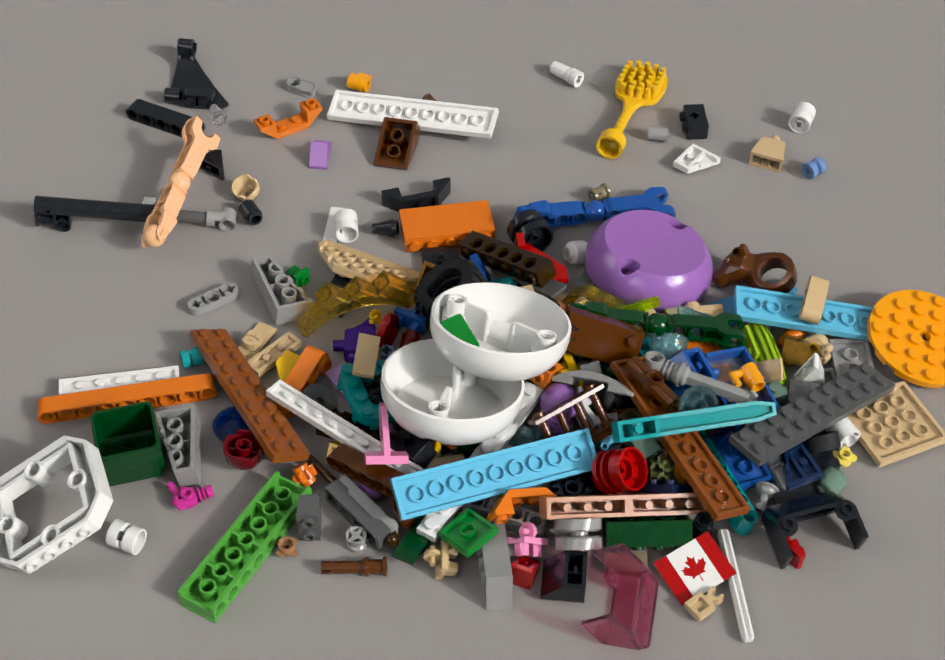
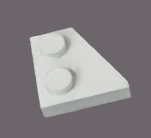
[673,144,721,174]

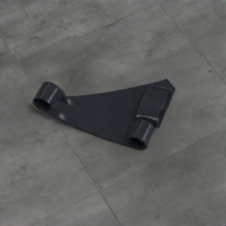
[164,38,229,110]

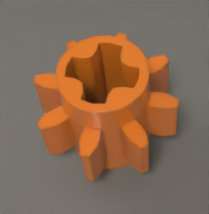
[291,462,318,487]

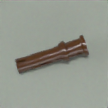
[321,557,387,577]

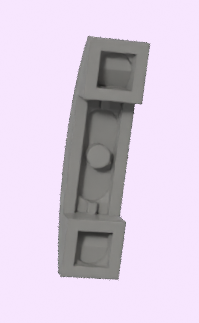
[552,370,634,397]

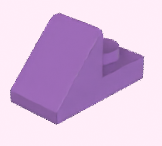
[309,140,332,170]

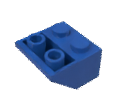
[664,347,718,400]

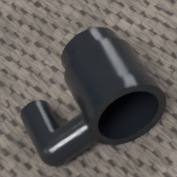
[692,511,714,539]

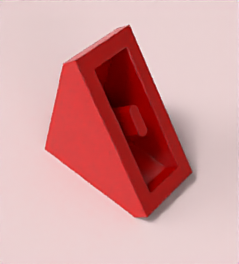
[511,556,541,590]

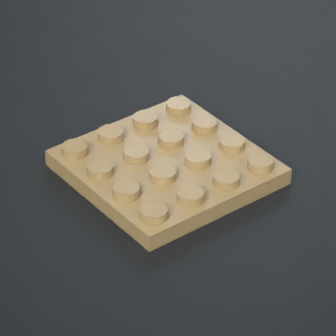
[848,381,945,468]

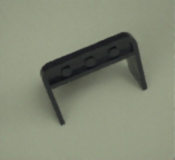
[761,491,869,569]

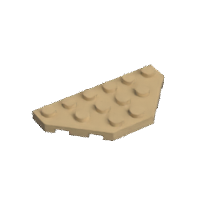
[317,239,420,285]

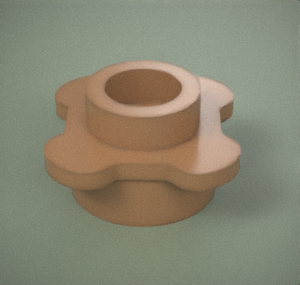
[276,536,298,557]

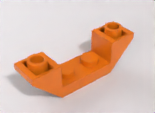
[253,97,322,139]
[486,487,556,524]

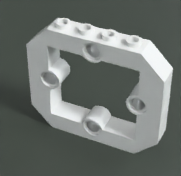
[0,435,113,574]

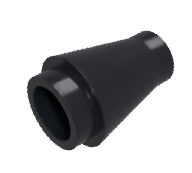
[372,219,399,237]

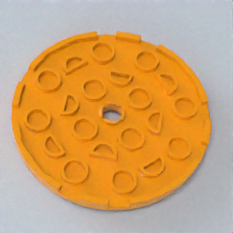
[867,290,945,389]

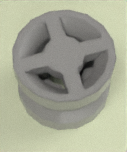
[345,526,367,553]

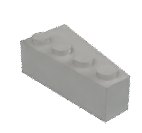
[251,255,314,325]
[155,405,201,487]
[477,522,513,610]

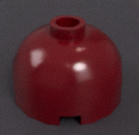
[223,429,264,470]

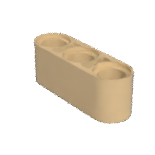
[798,275,830,325]

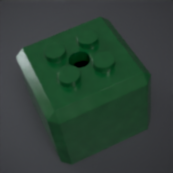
[90,401,166,487]

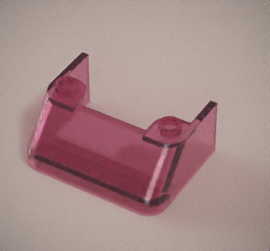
[581,543,659,650]

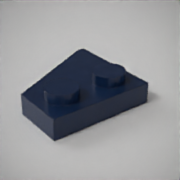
[783,443,824,492]
[639,479,694,493]

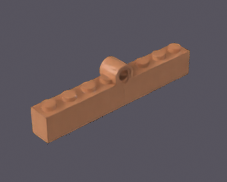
[539,492,709,520]

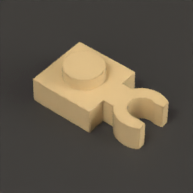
[684,586,724,622]

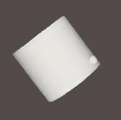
[825,417,861,449]

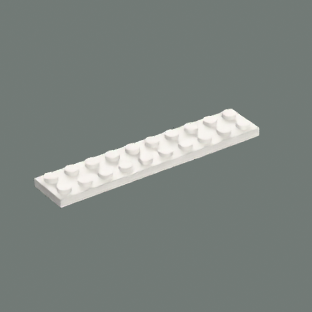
[327,90,499,139]

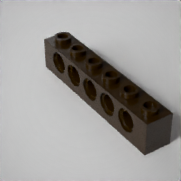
[458,231,557,288]

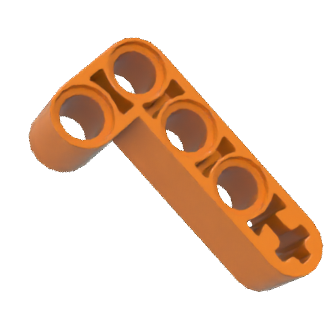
[275,345,332,418]

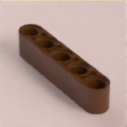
[326,444,406,500]

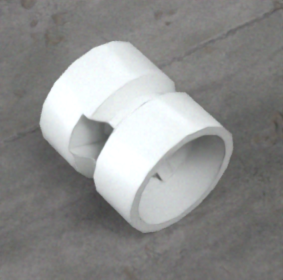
[788,102,816,134]
[334,209,359,243]
[106,519,147,555]

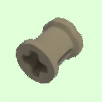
[588,183,611,201]

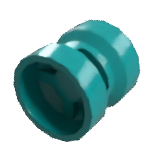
[179,347,203,370]

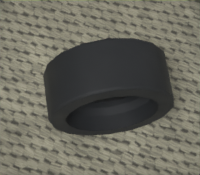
[802,431,841,454]

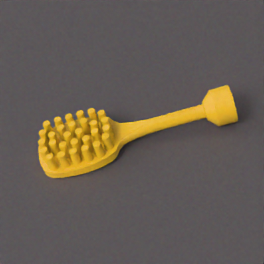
[596,60,668,159]

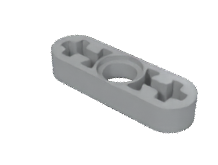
[187,283,239,316]

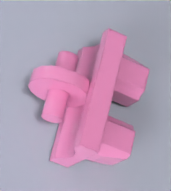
[507,522,548,558]

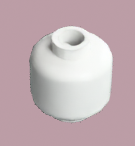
[563,240,588,265]

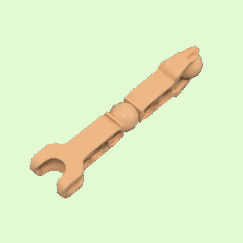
[141,115,220,248]

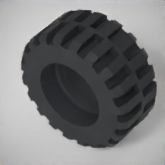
[414,258,487,324]

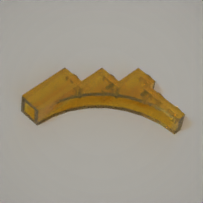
[296,270,416,338]

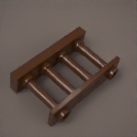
[527,382,617,444]

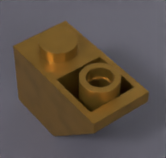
[780,334,814,366]

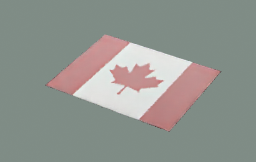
[654,531,737,606]

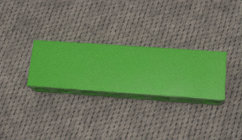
[177,471,312,624]

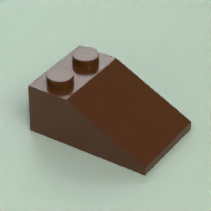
[373,117,420,170]

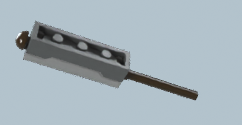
[306,452,399,551]

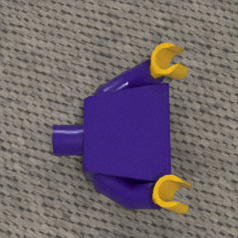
[333,309,382,363]

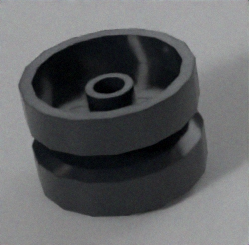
[507,210,554,252]

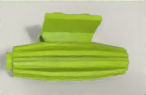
[735,322,787,386]

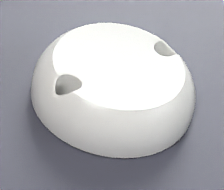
[430,282,572,381]
[380,339,525,445]

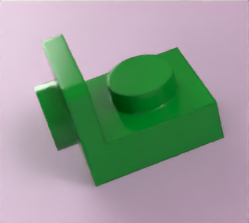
[284,265,310,287]

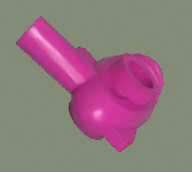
[166,481,214,511]

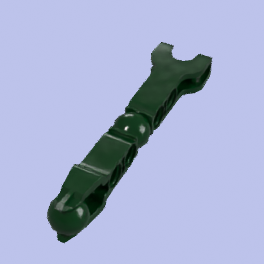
[570,302,746,349]

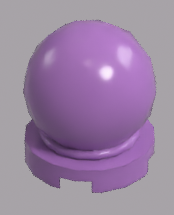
[534,383,577,434]

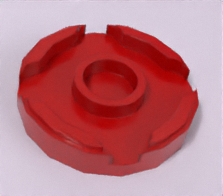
[376,312,400,348]

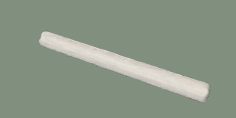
[717,529,754,643]

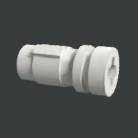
[550,61,584,87]

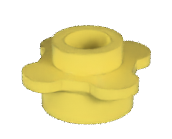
[833,446,857,467]

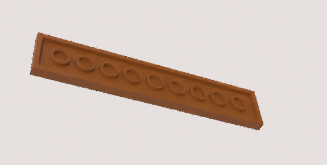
[189,328,310,463]
[609,356,751,521]

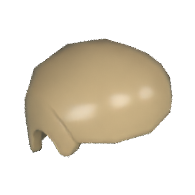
[231,174,260,201]

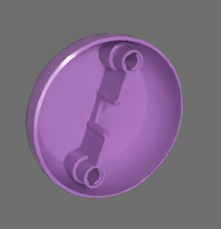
[584,210,713,313]

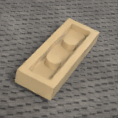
[248,331,302,378]

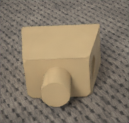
[749,135,786,173]

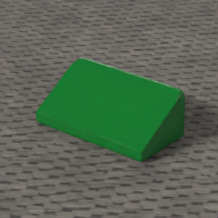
[439,314,479,347]

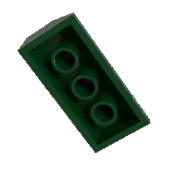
[602,515,693,551]

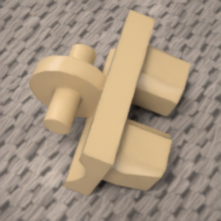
[423,540,458,581]

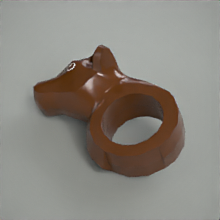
[712,244,797,293]

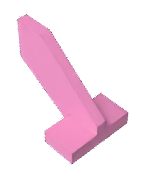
[364,403,408,465]

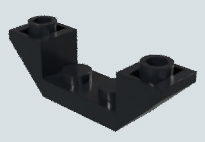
[381,177,451,212]

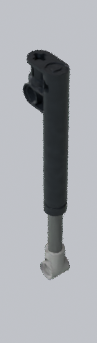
[34,196,237,232]

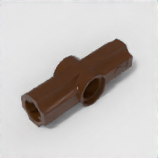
[625,356,680,411]

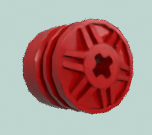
[592,447,648,494]

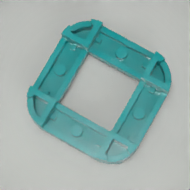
[337,359,396,430]

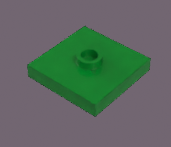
[437,507,499,558]

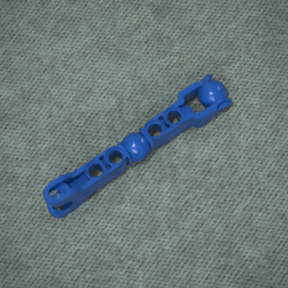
[514,187,676,228]

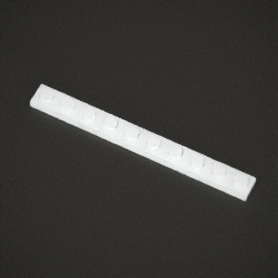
[266,380,425,474]
[416,381,544,542]

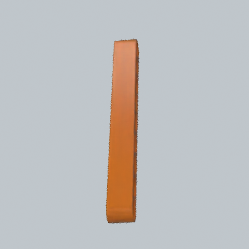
[37,373,217,424]

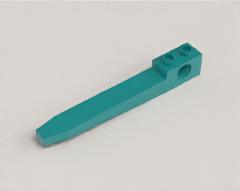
[611,401,777,443]

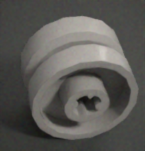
[554,518,602,551]

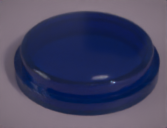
[212,406,250,441]

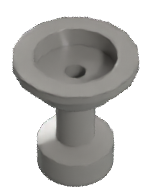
[753,481,780,517]

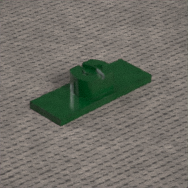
[392,515,431,566]

